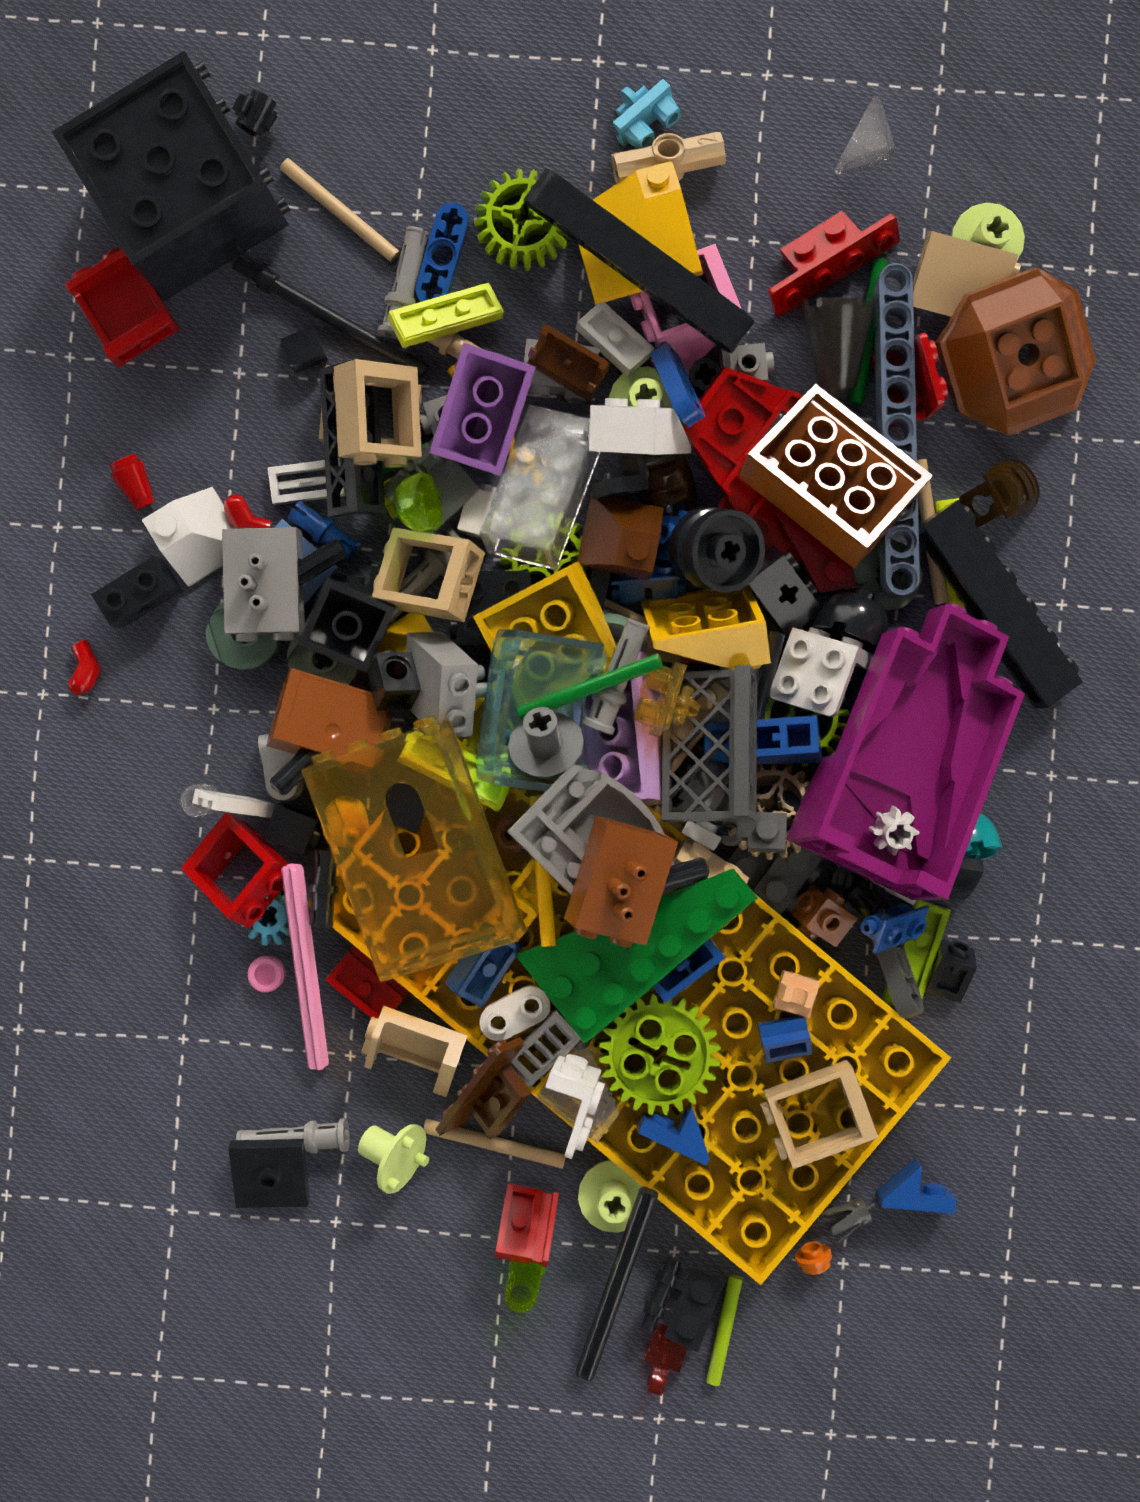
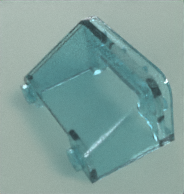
[476,629,606,791]

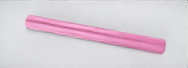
[281,863,329,1070]

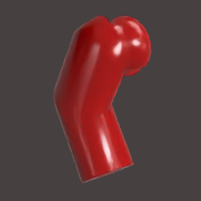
[224,494,271,529]
[68,640,101,695]

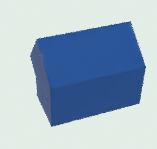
[757,1015,812,1063]

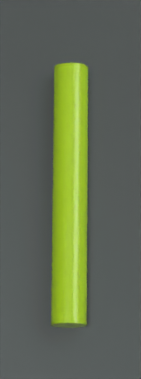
[706,1274,743,1386]

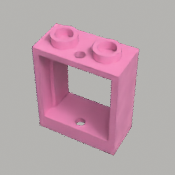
[629,244,741,348]

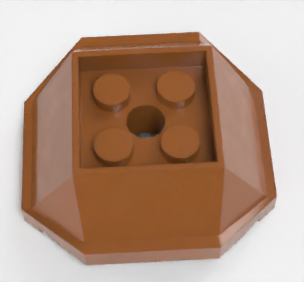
[935,267,1096,436]

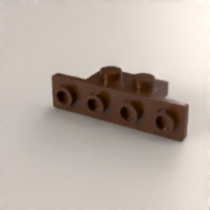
[435,1037,532,1139]

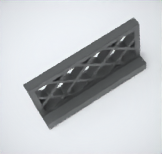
[661,665,757,823]

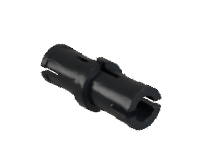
[309,850,339,927]

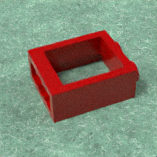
[181,812,289,929]

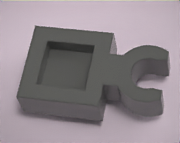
[721,812,788,853]

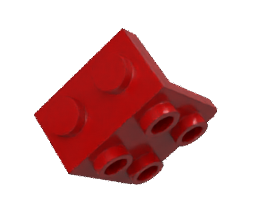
[871,332,948,429]

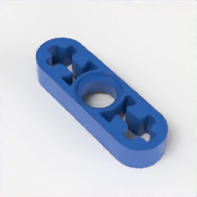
[415,202,469,302]
[650,342,705,428]

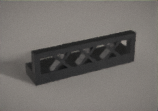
[319,361,385,517]

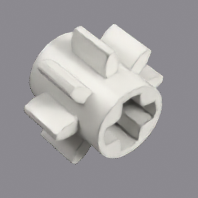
[869,806,919,855]

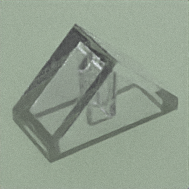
[834,95,896,175]

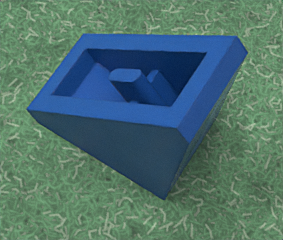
[653,939,725,1003]

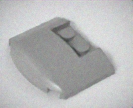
[507,764,675,895]

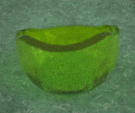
[394,471,443,532]

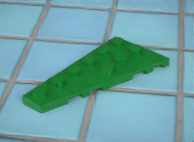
[515,869,758,1043]

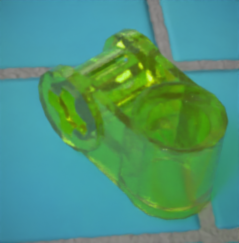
[504,1261,546,1313]

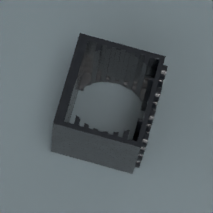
[52,50,291,300]

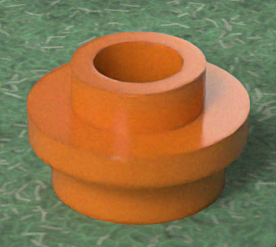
[795,1241,832,1275]

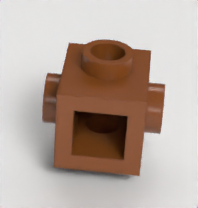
[791,884,858,947]

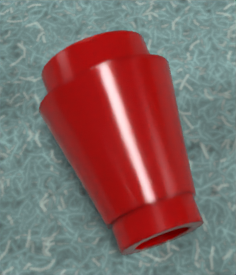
[109,453,156,511]

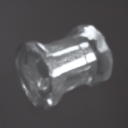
[180,784,218,817]

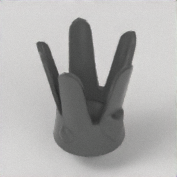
[821,1195,876,1246]

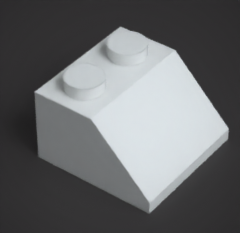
[589,398,691,455]

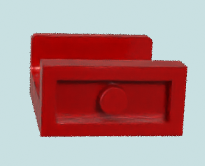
[65,248,180,367]

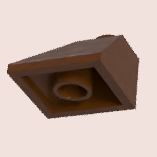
[577,493,664,581]

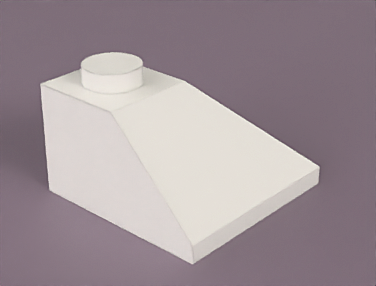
[142,487,234,587]

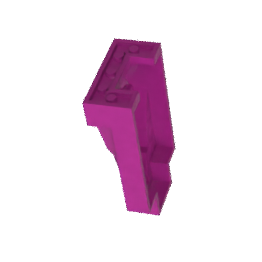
[786,603,1025,900]

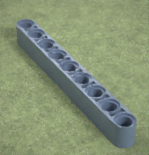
[873,263,920,599]

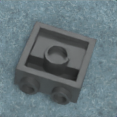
[726,845,823,915]

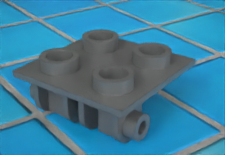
[384,437,480,534]

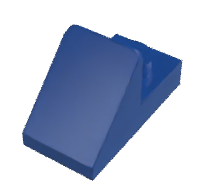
[637,1102,709,1166]
[876,1159,956,1214]

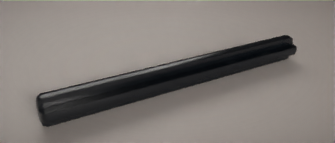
[575,1186,658,1381]

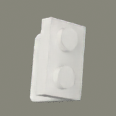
[770,627,873,717]
[545,1054,605,1159]

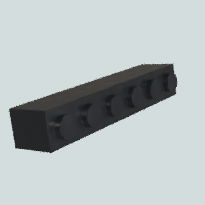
[918,500,1083,709]

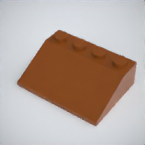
[738,384,933,569]

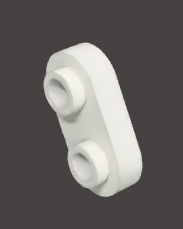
[480,985,551,1041]

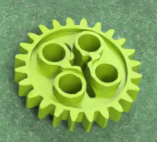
[599,991,721,1115]

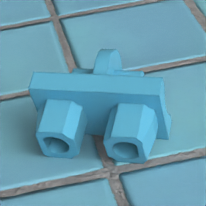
[613,79,681,149]

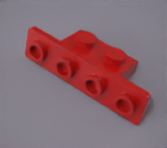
[768,211,900,317]

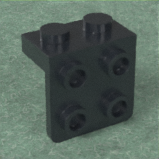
[450,571,531,647]

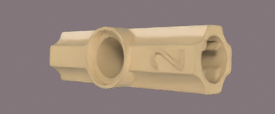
[611,132,726,184]

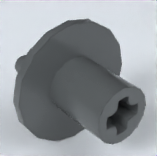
[508,707,585,781]

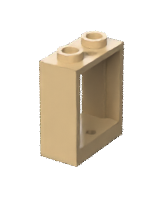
[334,359,422,468]
[372,528,485,622]
[760,1060,879,1169]

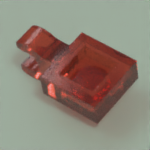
[644,1323,687,1396]

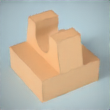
[772,970,820,1018]

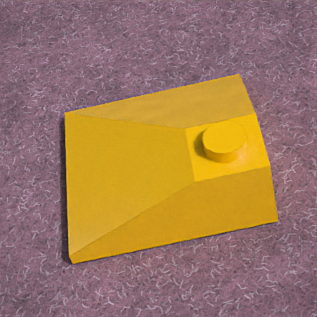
[578,161,703,305]
[473,561,617,706]
[641,585,771,670]

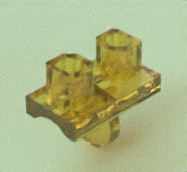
[633,662,700,738]

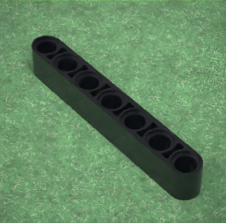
[523,168,755,354]

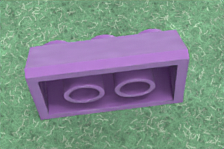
[429,343,536,476]

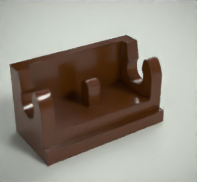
[527,324,610,402]

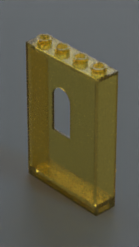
[301,715,527,982]

